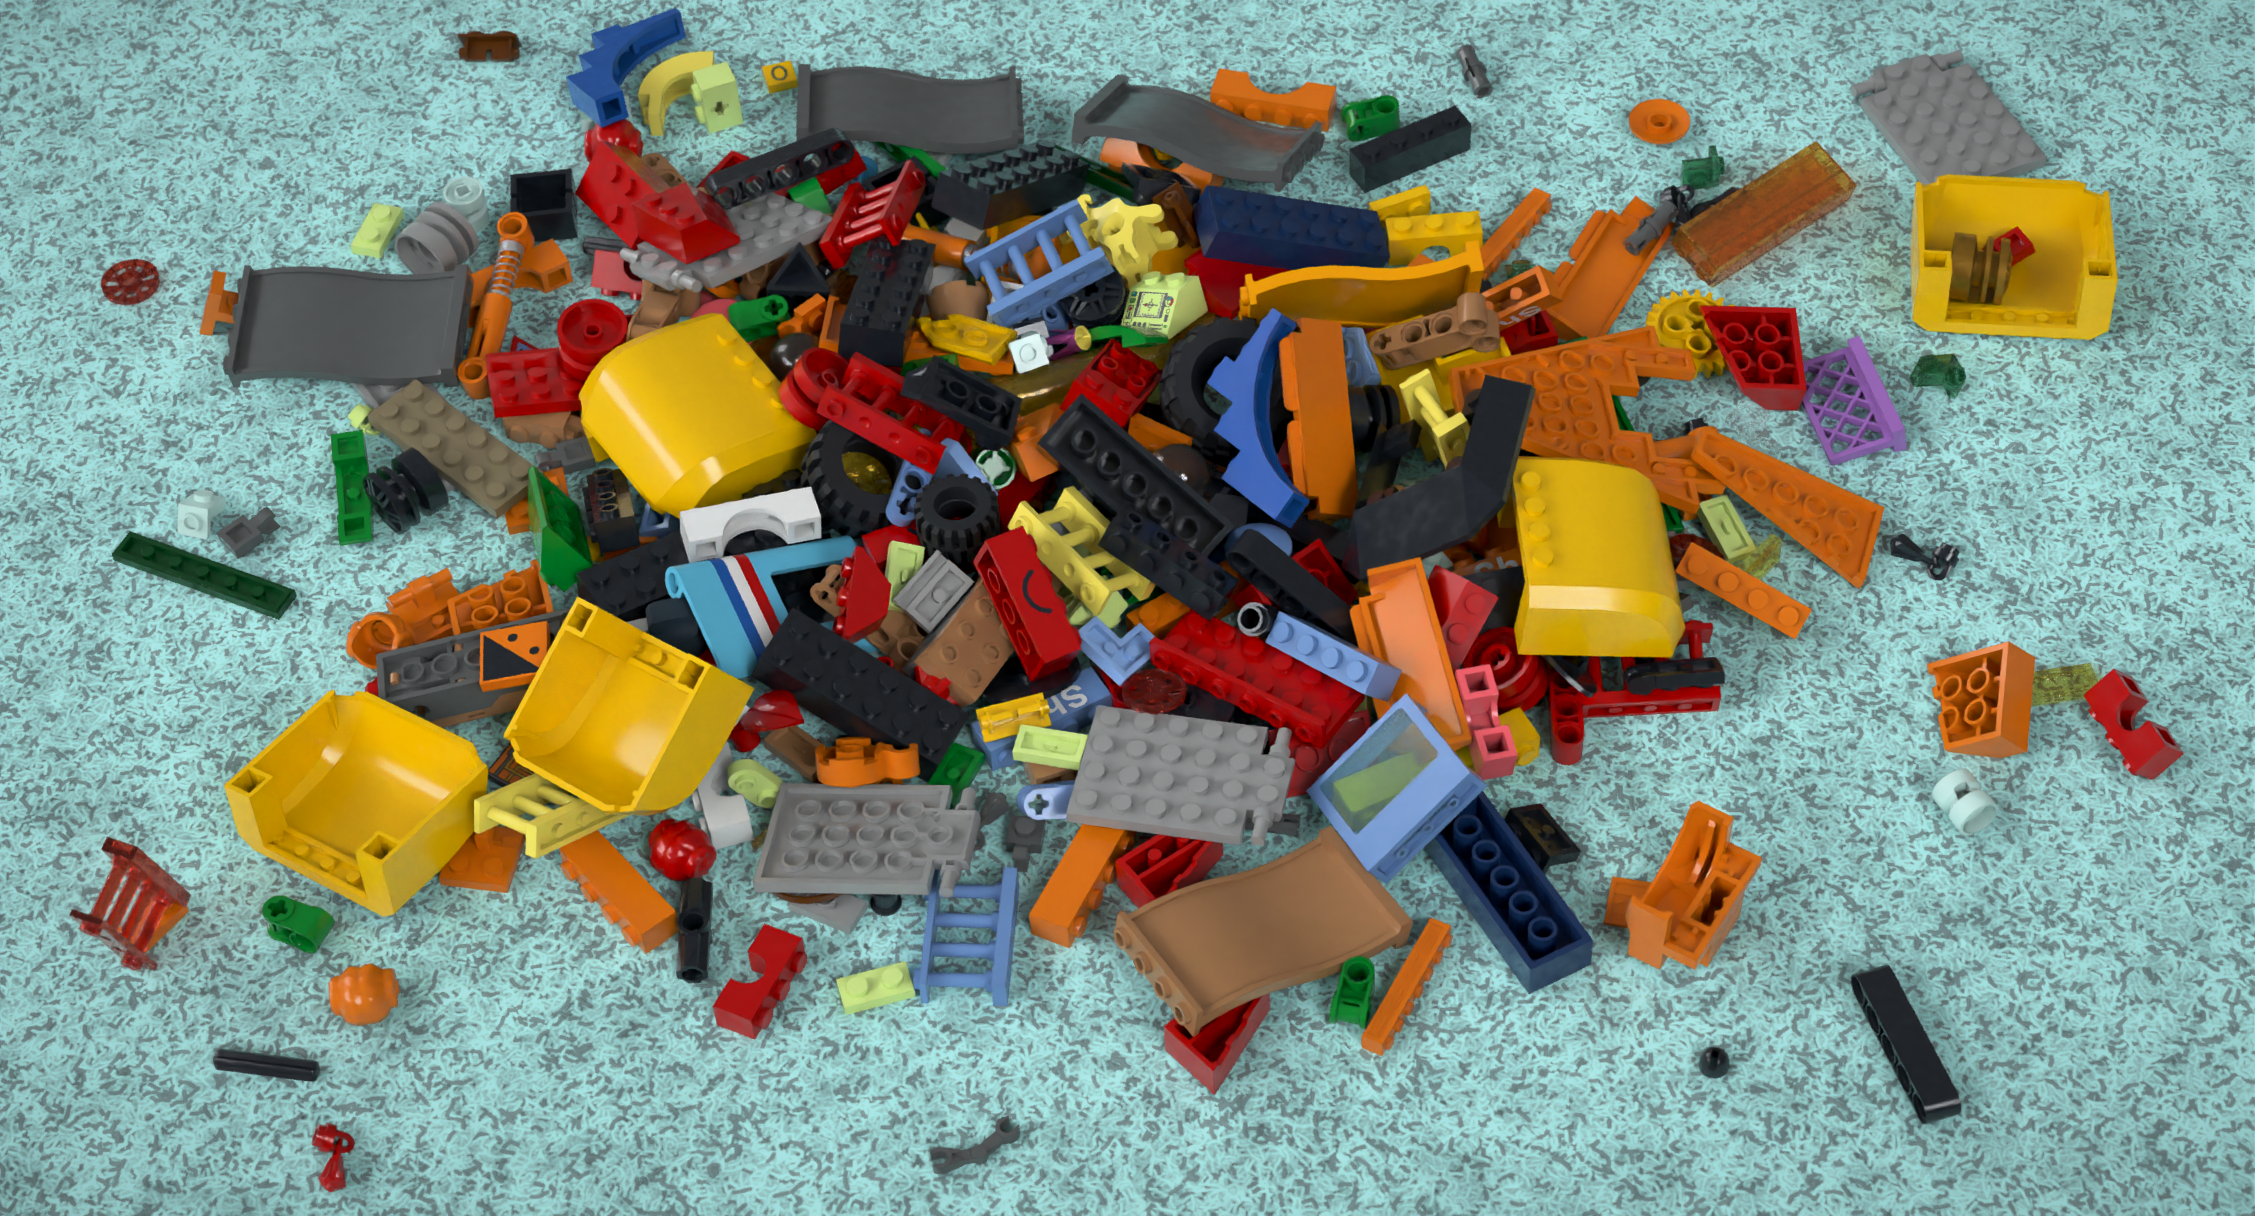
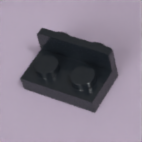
[1504,803,1581,874]

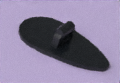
[1543,655,1597,698]

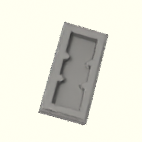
[788,894,868,935]

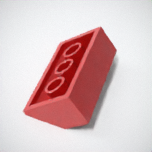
[1427,564,1499,676]

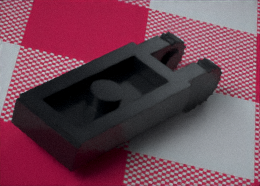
[1622,657,1725,695]

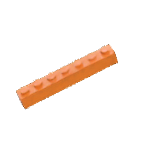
[1480,187,1552,280]
[1362,917,1453,1056]

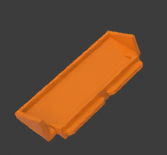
[1546,196,1675,341]
[1278,317,1359,520]
[1350,557,1472,767]

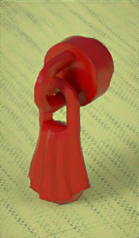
[312,1122,355,1192]

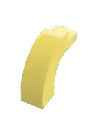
[638,51,716,136]

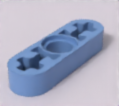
[886,460,933,527]

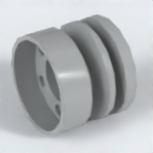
[394,202,479,274]

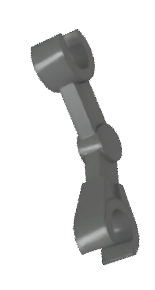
[930,1116,1020,1175]

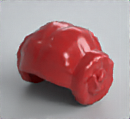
[584,119,644,162]
[648,818,717,882]

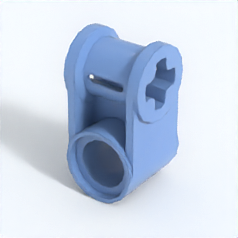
[1016,781,1075,820]

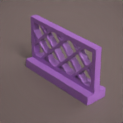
[1801,336,1907,465]

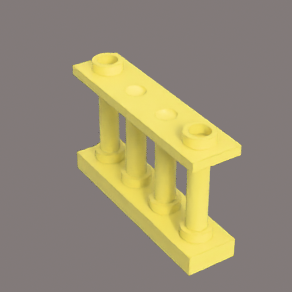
[1399,368,1470,469]
[1007,486,1155,616]
[474,773,629,859]

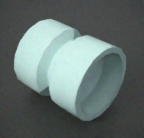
[443,177,490,233]
[1932,768,1999,836]

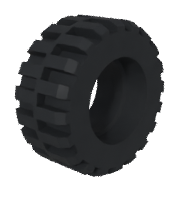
[801,411,934,538]

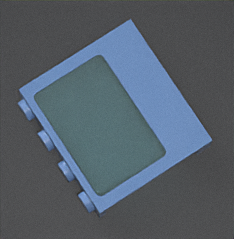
[1307,694,1488,884]

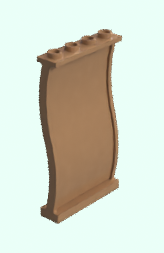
[1113,826,1413,1037]

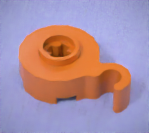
[815,737,920,788]

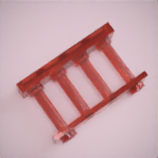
[69,837,191,972]

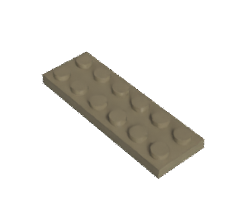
[367,379,544,519]

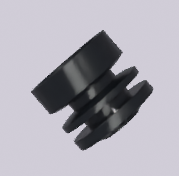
[1060,265,1130,330]
[1347,384,1401,452]
[363,448,449,535]

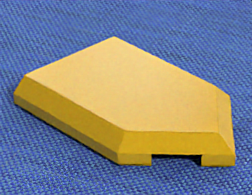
[916,314,1018,366]

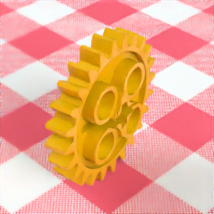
[1645,289,1735,379]

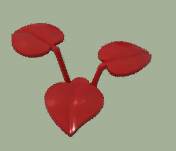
[699,648,804,753]

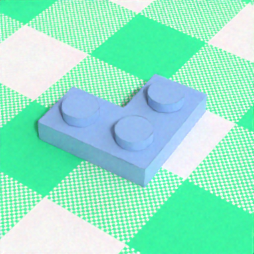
[1078,616,1155,687]

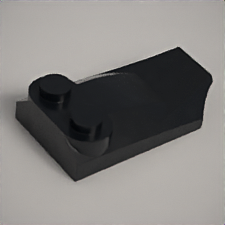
[1121,162,1201,208]
[900,355,1022,451]

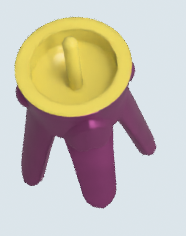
[1045,326,1091,361]

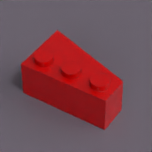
[1115,834,1223,908]
[1164,993,1270,1096]

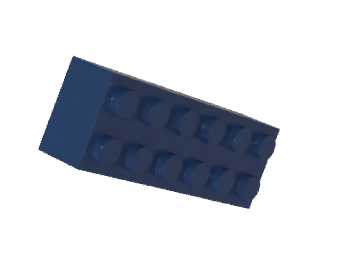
[1192,185,1390,270]
[1424,791,1593,994]

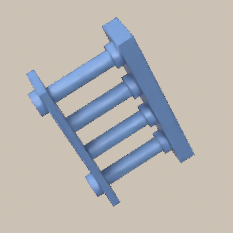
[964,199,1114,328]
[913,867,1020,1006]

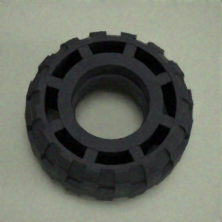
[1160,317,1294,466]

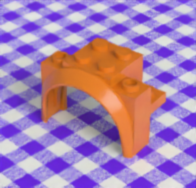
[1625,801,1762,970]

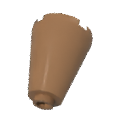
[925,280,989,372]

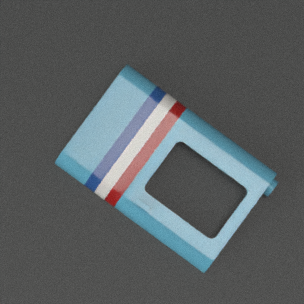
[665,535,879,679]

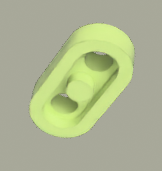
[727,759,783,808]

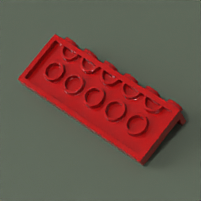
[486,347,586,418]
[1149,609,1365,749]

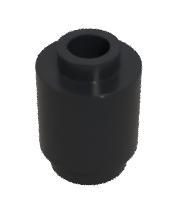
[1237,602,1279,638]

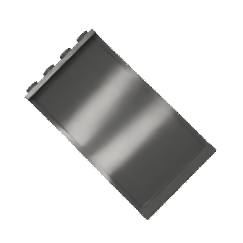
[796,64,1024,154]
[1072,74,1325,192]
[223,264,474,387]

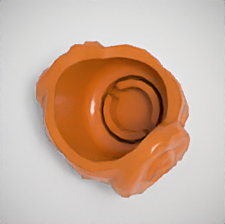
[346,611,414,670]
[328,963,400,1026]

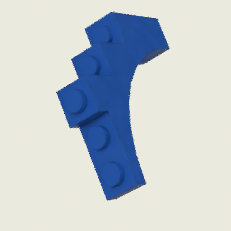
[566,8,686,127]
[1207,308,1310,528]

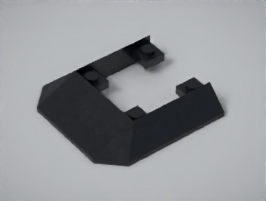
[1341,375,1536,584]

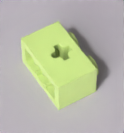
[690,61,743,134]

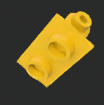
[976,693,1051,743]

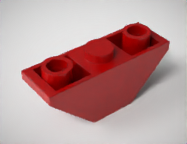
[832,546,891,644]

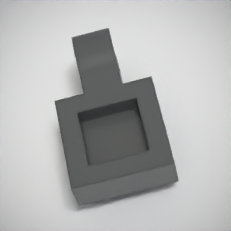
[535,436,596,475]
[217,507,280,559]
[1006,815,1046,873]

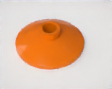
[1628,99,1690,144]

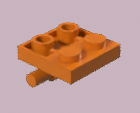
[386,568,459,645]

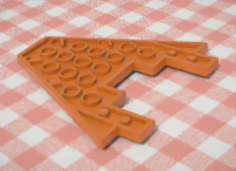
[1448,326,1726,514]

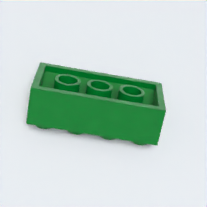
[527,465,593,592]

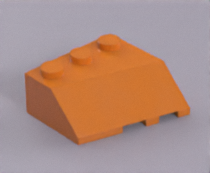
[1003,402,1064,482]
[447,559,554,635]
[1927,641,2035,758]

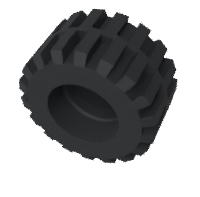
[914,474,1001,564]

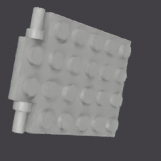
[1850,50,2047,185]
[620,192,832,293]
[1066,705,1295,846]
[753,783,981,898]

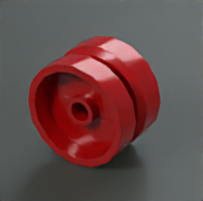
[557,299,628,381]
[779,347,862,431]
[1462,627,1550,715]

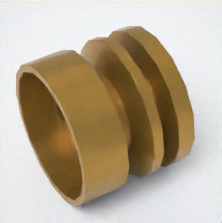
[1948,232,2013,305]

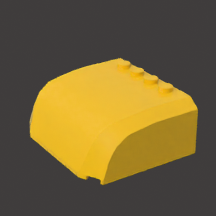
[1911,174,2118,340]
[579,313,817,519]
[1497,456,1685,658]
[504,597,754,816]
[224,690,488,917]

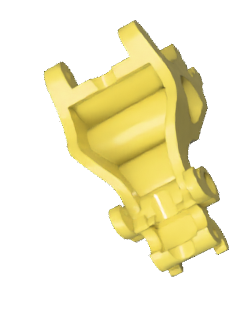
[1059,194,1178,291]

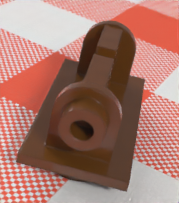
[458,31,522,62]
[1151,182,1201,249]

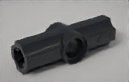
[676,877,713,983]

